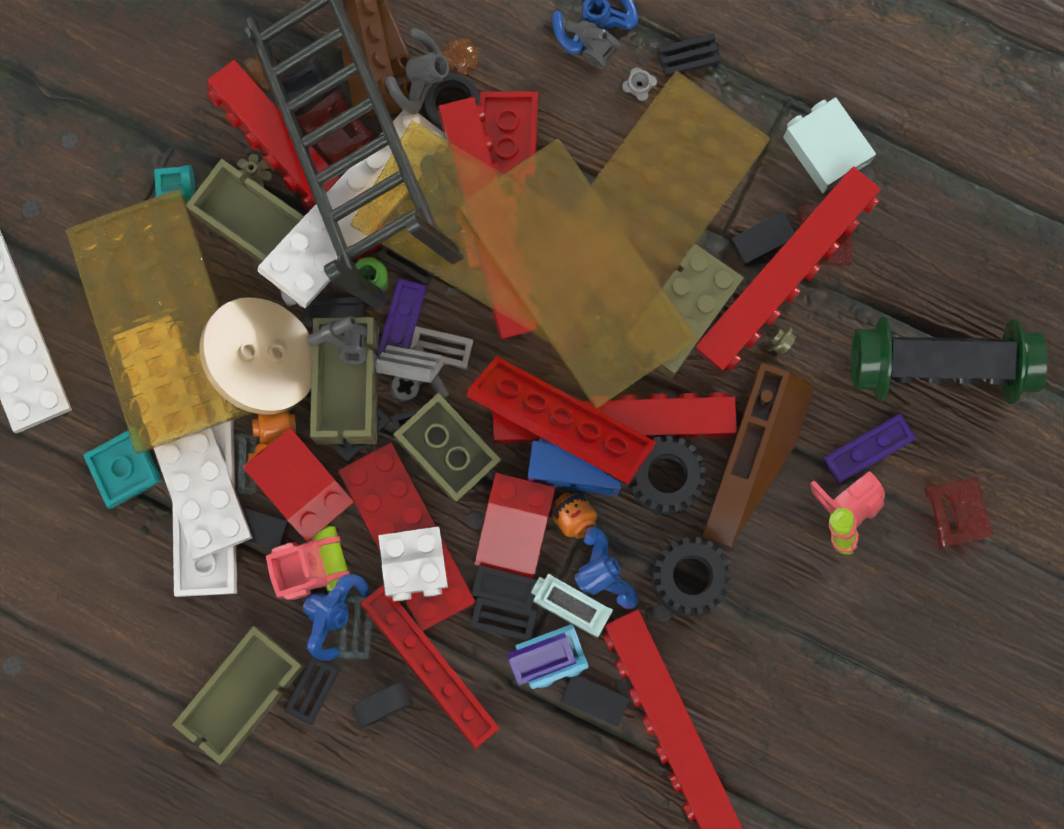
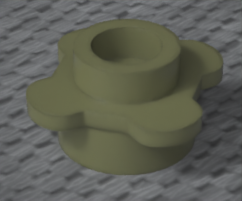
[767,326,796,355]

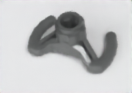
[385,28,449,114]

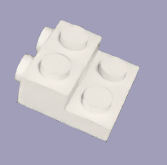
[378,527,448,601]

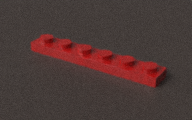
[360,585,500,749]

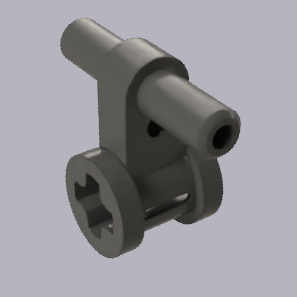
[565,20,621,70]
[307,316,367,364]
[389,344,449,402]

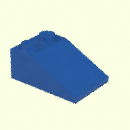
[528,437,621,496]

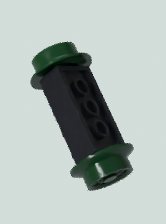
[851,317,1047,404]

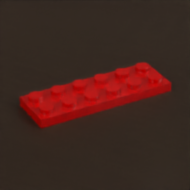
[466,356,656,485]
[338,442,476,631]

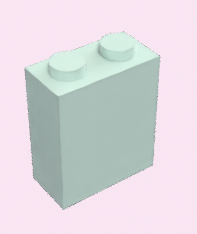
[783,97,876,193]

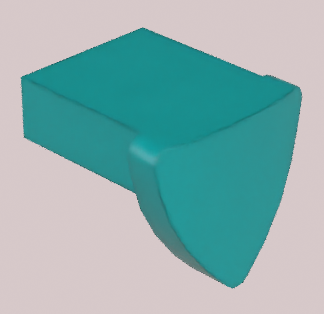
[154,165,195,201]

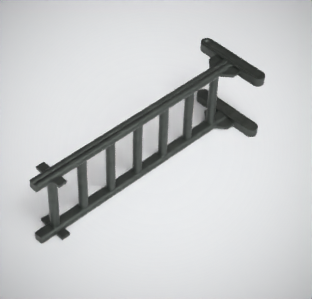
[244,0,464,309]

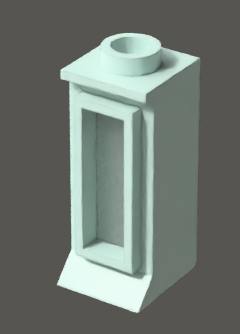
[531,574,613,638]

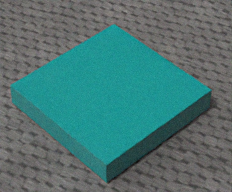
[83,427,163,509]

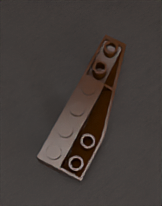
[340,0,412,117]
[702,363,815,548]

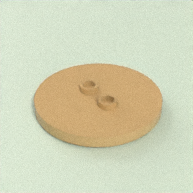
[200,297,313,414]

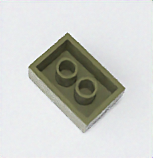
[393,393,501,503]

